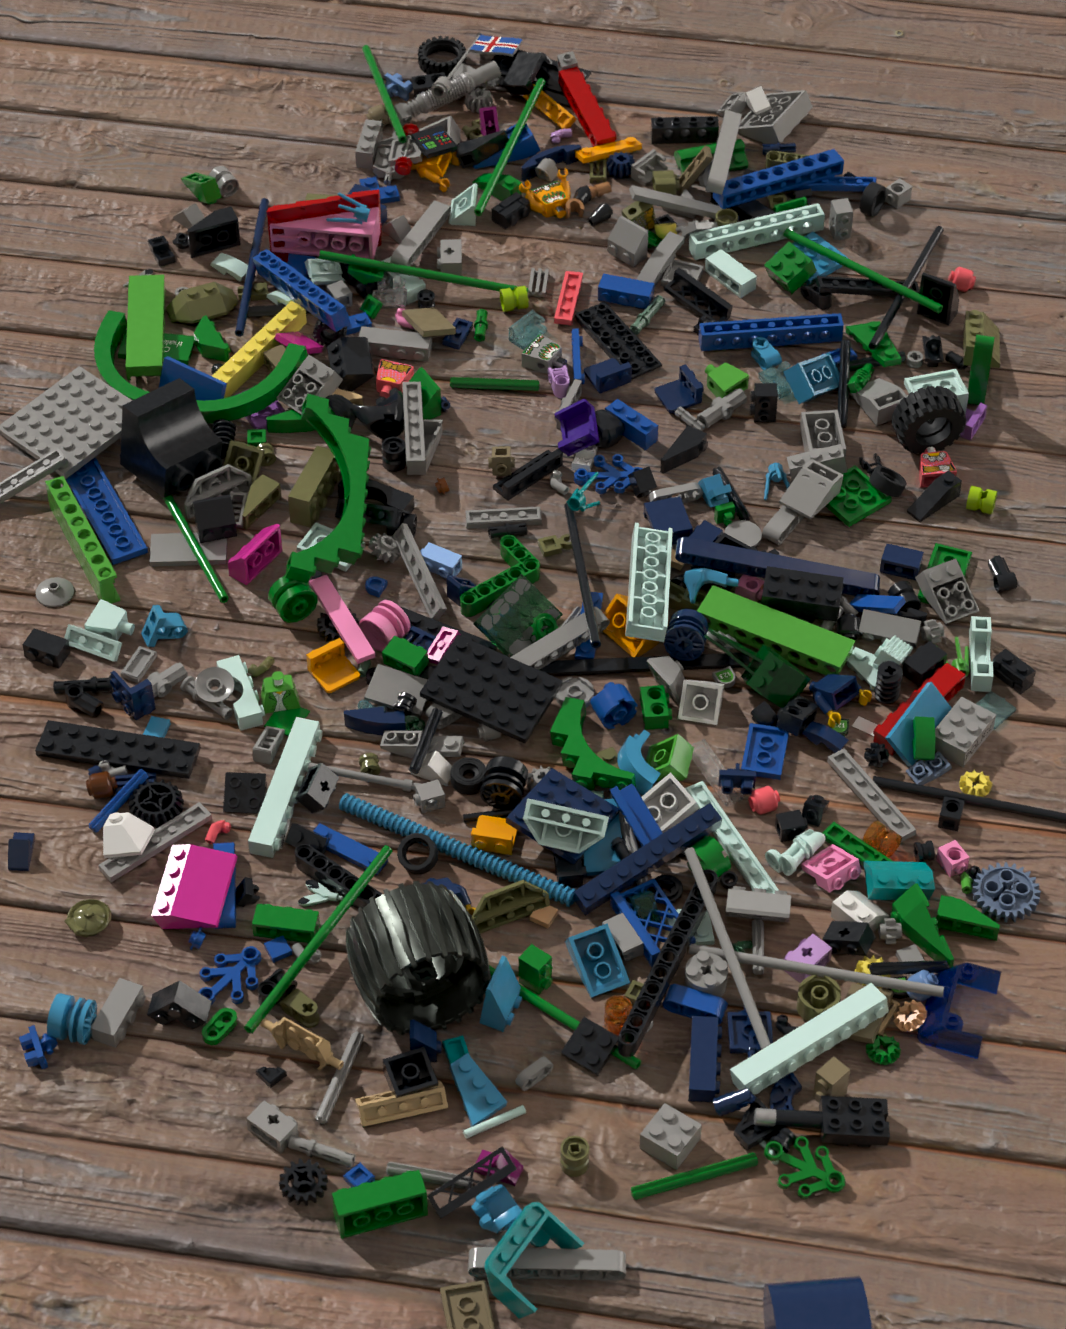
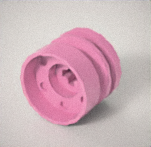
[358,600,411,652]

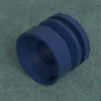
[664,609,709,661]

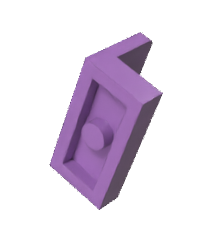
[960,403,987,441]

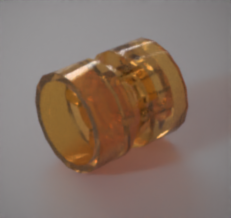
[863,820,902,858]
[604,995,632,1035]

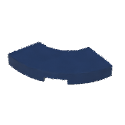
[769,1072,802,1110]

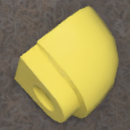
[654,223,677,240]

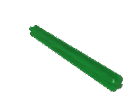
[631,1153,758,1200]

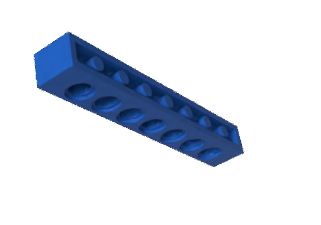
[713,149,844,209]
[253,249,350,332]
[699,313,844,351]

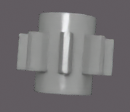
[920,619,944,643]
[879,918,902,944]

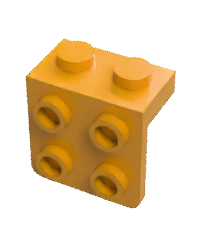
[306,638,360,693]
[471,815,518,855]

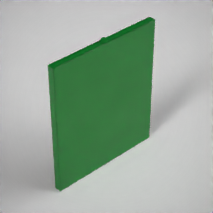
[264,707,310,736]

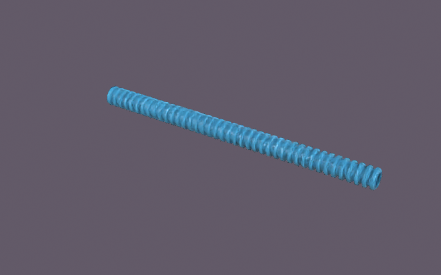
[339,793,576,907]

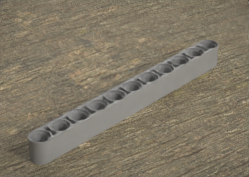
[426,607,610,729]

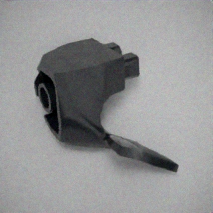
[326,388,404,440]

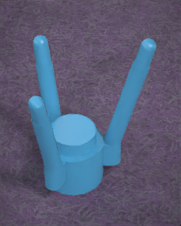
[326,193,370,224]
[764,463,790,501]

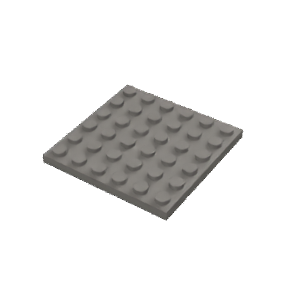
[0,366,132,479]

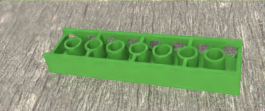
[126,275,166,380]
[45,476,121,604]
[697,585,855,676]

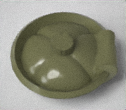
[65,899,111,937]

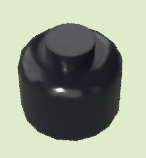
[836,613,862,642]

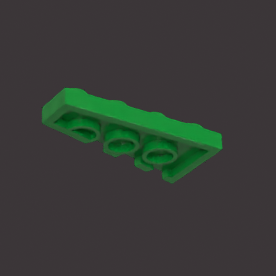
[846,321,901,367]

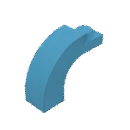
[617,729,661,795]

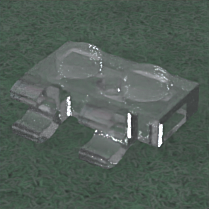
[373,276,407,309]

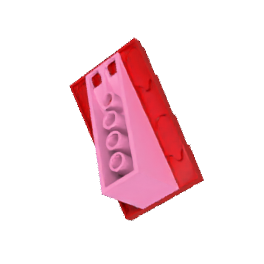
[267,189,382,262]

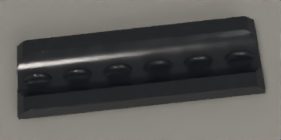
[575,301,662,380]

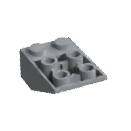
[277,355,343,414]
[849,378,908,426]
[779,459,844,519]
[915,559,979,624]

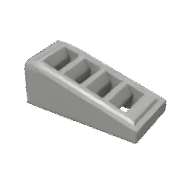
[229,492,248,528]
[252,726,285,764]

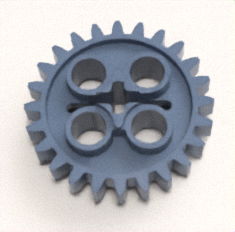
[972,862,1041,922]

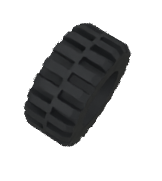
[892,386,966,454]

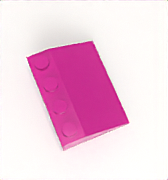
[151,844,238,929]

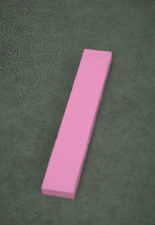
[309,574,375,664]

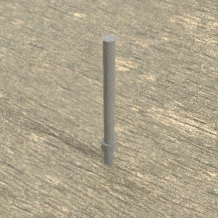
[308,762,420,792]

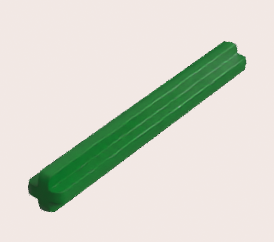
[450,377,539,391]

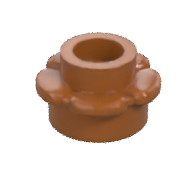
[435,477,450,495]

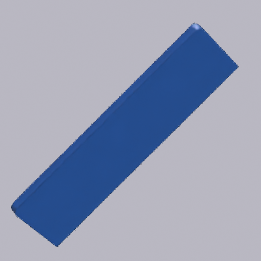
[610,784,663,847]

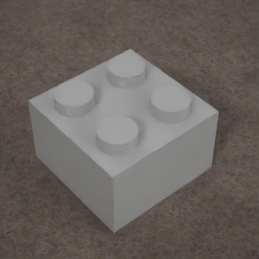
[639,1103,702,1170]

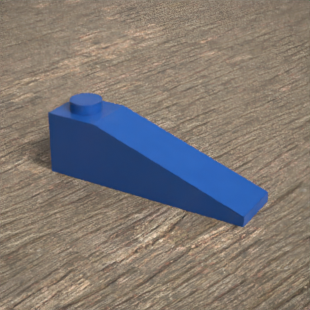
[473,124,541,169]

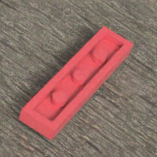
[554,271,583,326]

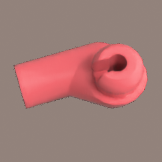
[205,820,231,844]

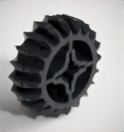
[128,779,184,828]

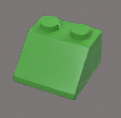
[646,734,694,782]

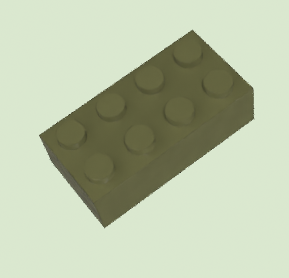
[288,446,341,528]

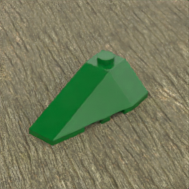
[890,883,954,973]

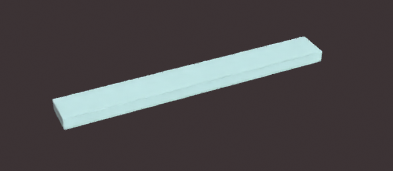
[685,781,778,894]

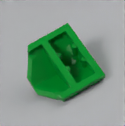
[348,254,384,284]

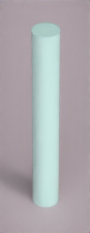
[463,1105,526,1139]

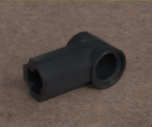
[988,555,1017,592]
[65,683,104,717]

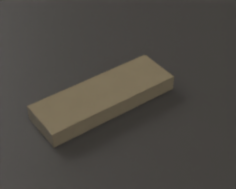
[677,146,713,193]

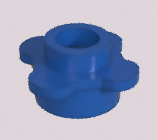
[189,927,206,950]

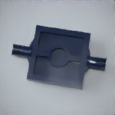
[727,1006,773,1058]

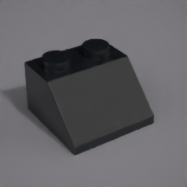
[193,494,237,543]
[383,1047,438,1098]

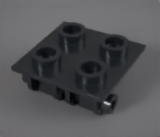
[223,772,267,814]

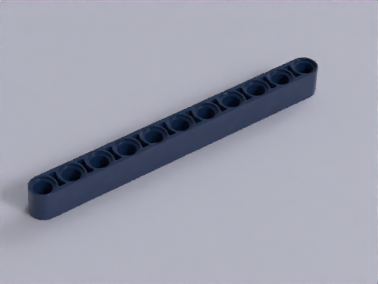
[675,537,880,596]

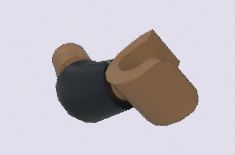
[565,182,611,219]

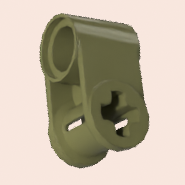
[280,988,320,1028]

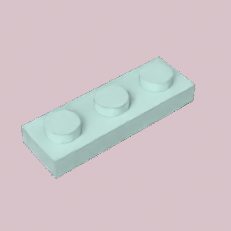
[64,624,122,662]

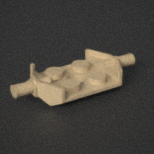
[260,1016,344,1071]

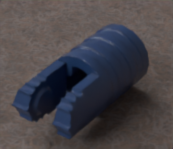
[713,1088,756,1117]

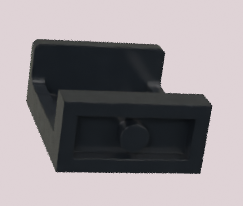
[502,52,551,95]

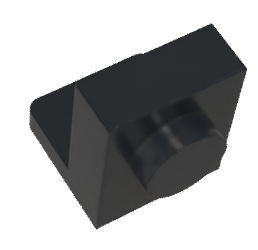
[802,795,829,827]

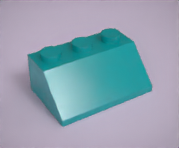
[864,861,935,901]

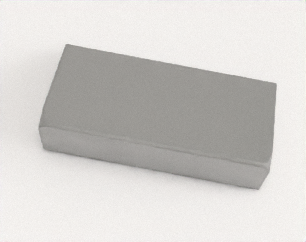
[716,92,747,117]

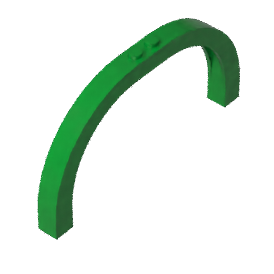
[94,310,308,424]

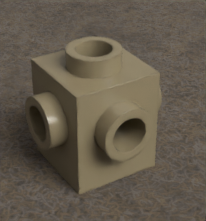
[488,446,515,476]

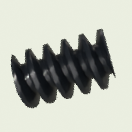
[213,419,236,459]
[875,661,903,704]

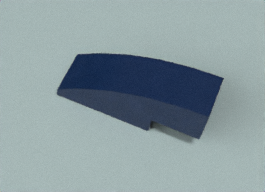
[344,707,406,736]

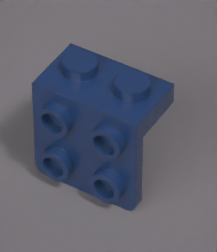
[584,358,632,394]
[654,364,704,413]
[110,671,156,720]

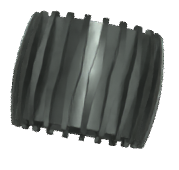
[345,881,491,1036]

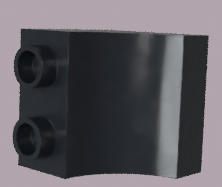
[120,378,223,498]

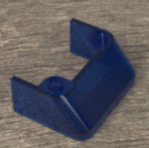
[917,963,1002,1059]

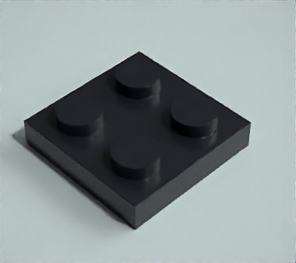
[561,1017,618,1076]

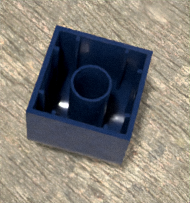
[763,1276,872,1329]

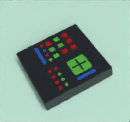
[411,126,457,159]

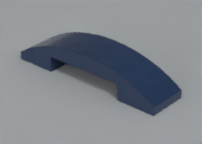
[521,145,581,182]

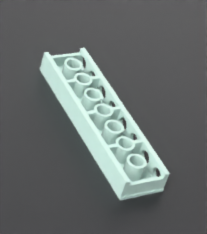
[625,523,673,642]

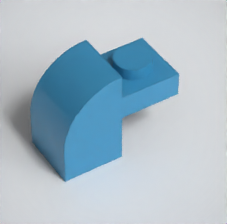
[698,474,732,507]

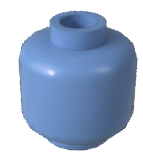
[907,970,939,1002]

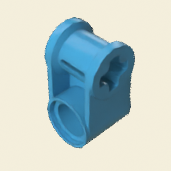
[751,337,782,371]

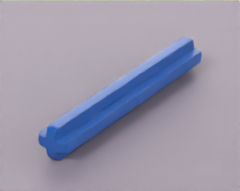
[89,769,148,833]

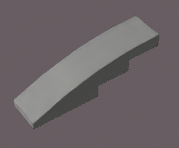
[636,232,685,286]

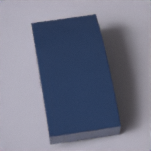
[802,721,849,753]

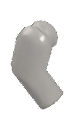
[292,943,321,964]

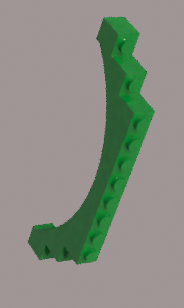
[285,394,371,583]

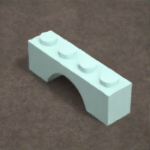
[969,616,993,692]
[216,655,265,731]

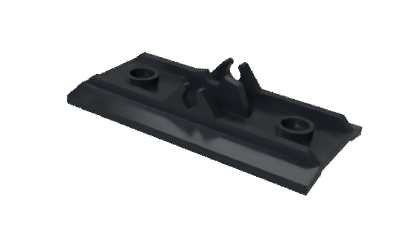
[491,49,591,108]

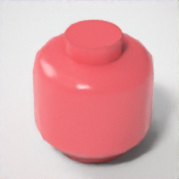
[948,267,976,292]
[748,786,780,815]

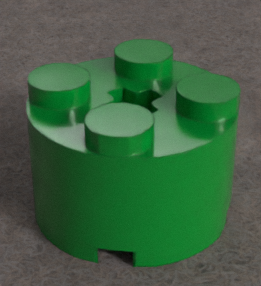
[686,835,732,878]

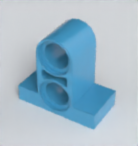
[141,605,188,647]

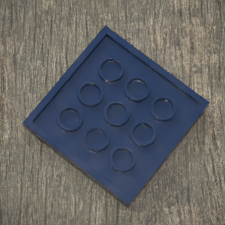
[506,768,619,864]

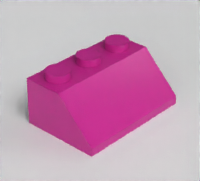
[228,524,282,585]

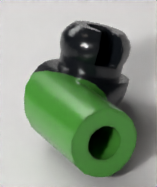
[960,865,981,894]

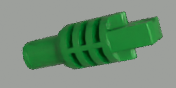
[848,363,874,394]

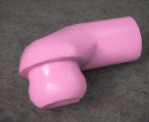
[395,308,414,329]

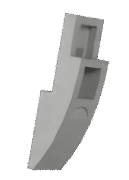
[380,731,464,758]

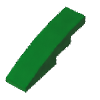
[266,409,335,433]

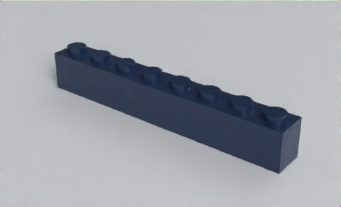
[573,803,722,916]

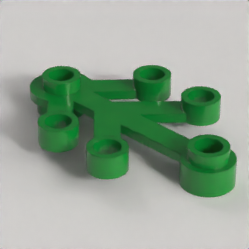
[764,1136,846,1199]

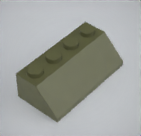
[963,310,1000,368]

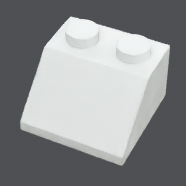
[831,890,890,932]

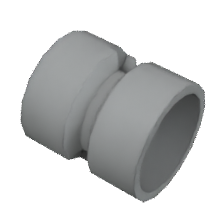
[209,166,239,197]

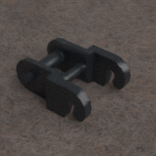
[859,453,882,476]

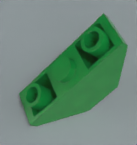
[194,315,230,362]

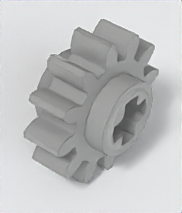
[368,533,401,563]

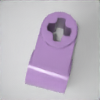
[547,365,570,398]

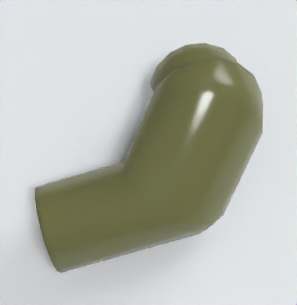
[248,656,275,677]

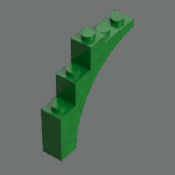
[550,697,636,791]

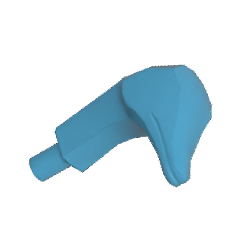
[684,568,739,604]

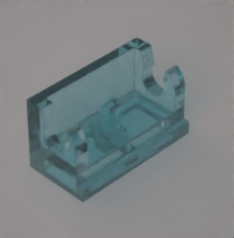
[509,310,547,350]

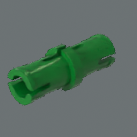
[474,309,488,342]

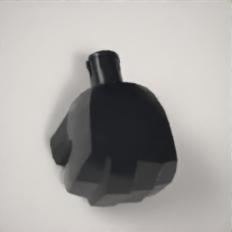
[595,409,625,449]

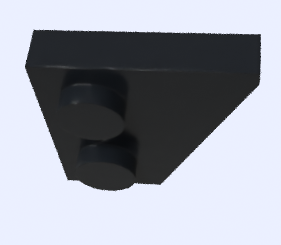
[734,1096,779,1151]

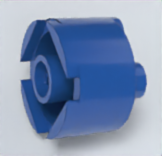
[590,682,638,729]

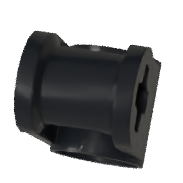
[800,278,832,310]
[257,968,297,1006]

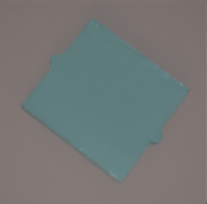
[976,691,1016,730]

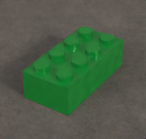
[332,1170,428,1239]

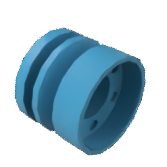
[47,993,97,1045]

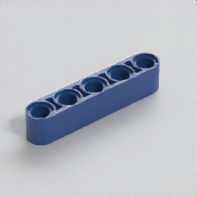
[213,842,236,929]

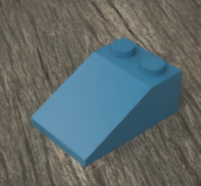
[783,352,839,404]
[565,924,630,998]
[480,956,522,1032]

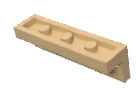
[355,1080,448,1127]

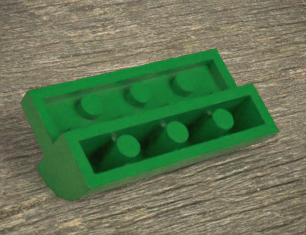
[674,139,749,173]

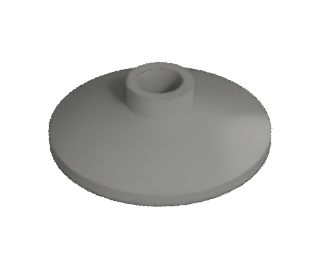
[36,577,74,607]
[194,667,234,703]

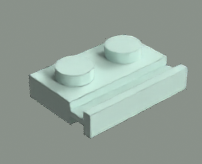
[304,259,345,285]

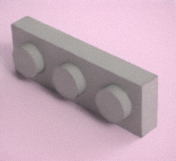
[554,379,582,429]

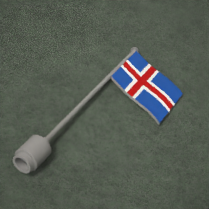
[431,33,523,98]

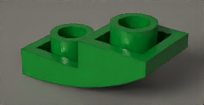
[912,716,935,760]

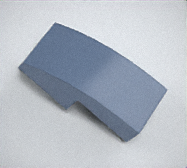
[906,752,952,785]

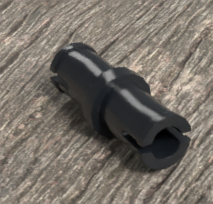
[488,523,527,539]

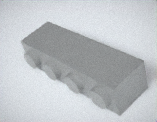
[359,326,432,362]

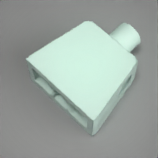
[84,599,135,641]

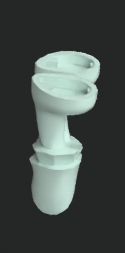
[765,829,826,876]

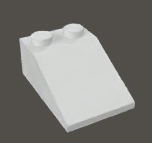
[641,772,700,833]

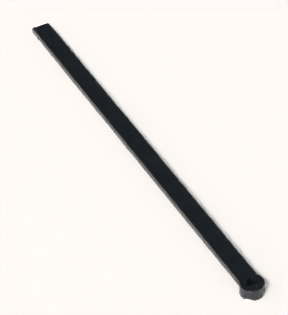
[366,652,750,685]

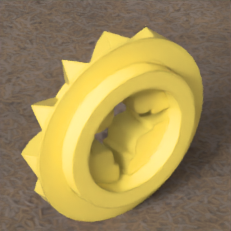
[959,770,992,797]

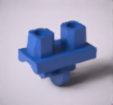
[19,1025,57,1069]

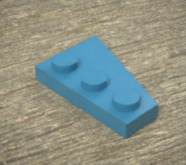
[450,1053,507,1127]

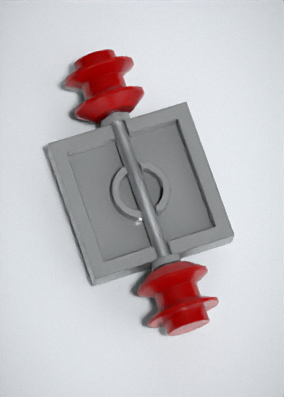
[388,124,424,175]

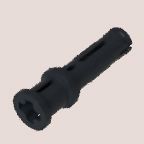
[53,675,114,694]

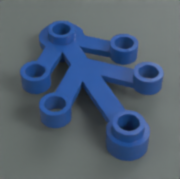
[574,454,643,494]
[198,946,261,1005]

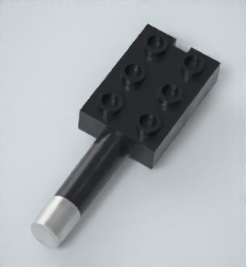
[754,1095,890,1147]

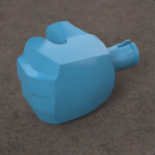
[472,1184,522,1234]

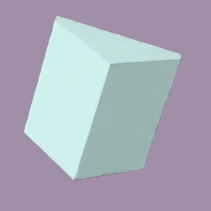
[449,183,478,226]

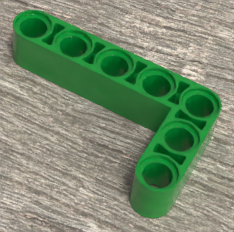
[967,334,995,405]
[460,535,540,617]

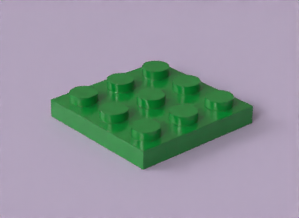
[825,465,892,527]

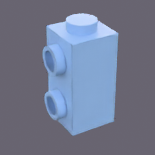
[420,542,462,578]

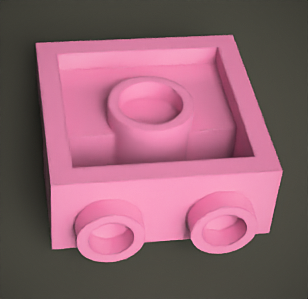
[801,844,861,892]

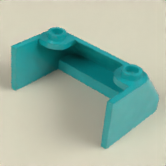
[485,1202,584,1319]

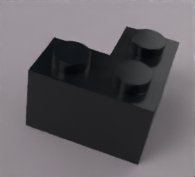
[147,980,212,1029]

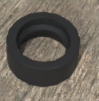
[859,182,886,217]
[869,466,907,497]
[397,833,439,874]

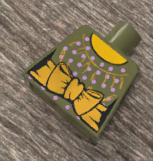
[622,201,656,231]

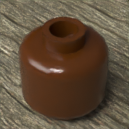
[86,771,117,800]

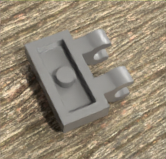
[676,220,718,239]

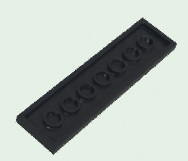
[35,720,201,779]

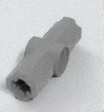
[697,388,747,428]
[147,662,188,698]

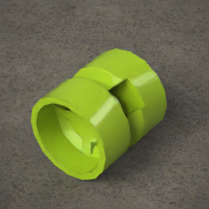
[500,286,529,312]
[966,485,997,515]

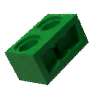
[640,685,672,730]

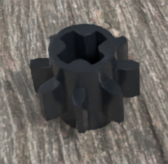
[864,743,889,767]

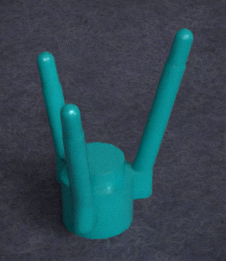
[566,472,600,512]

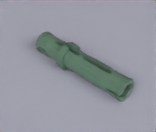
[630,295,665,335]

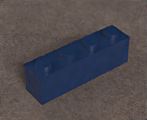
[688,1016,722,1103]

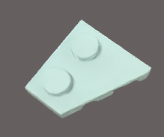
[847,647,879,691]

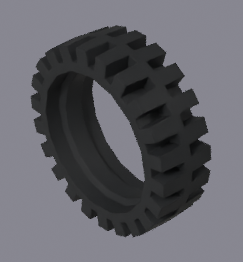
[418,36,466,77]

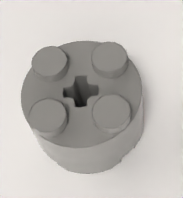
[684,950,728,997]

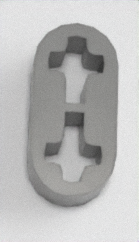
[515,1057,554,1091]

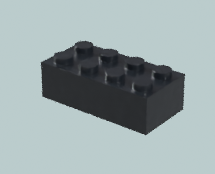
[761,566,844,622]

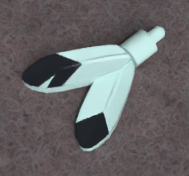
[298,880,344,906]

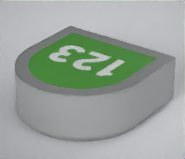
[712,667,735,688]

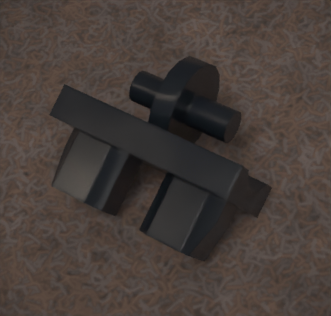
[922,335,944,367]

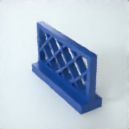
[610,879,696,967]

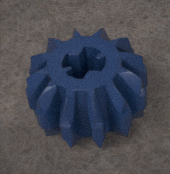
[607,151,635,178]

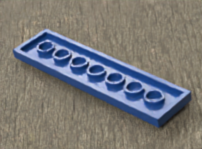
[65,457,148,565]

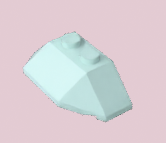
[523,799,609,854]

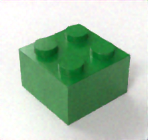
[764,242,817,294]

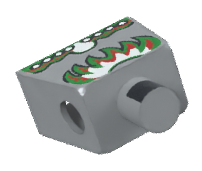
[522,334,567,374]

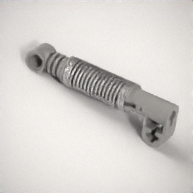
[394,61,501,125]

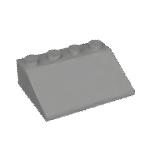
[738,90,813,144]

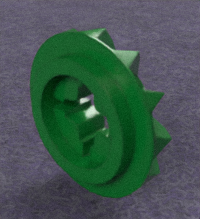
[531,613,558,641]
[866,1033,901,1065]

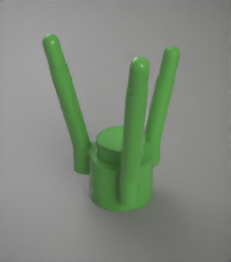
[936,637,970,677]

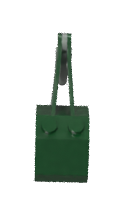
[704,628,811,708]

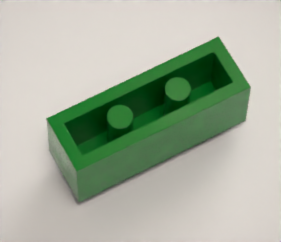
[252,904,320,943]

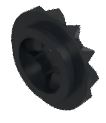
[650,875,683,903]

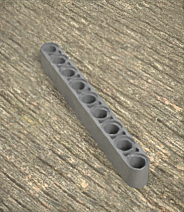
[705,110,742,195]

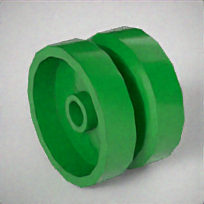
[268,576,318,623]

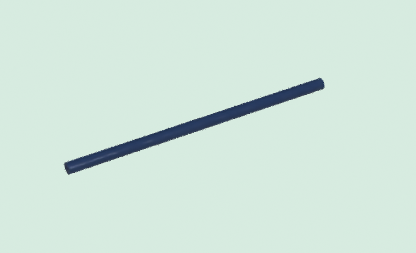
[235,198,269,337]

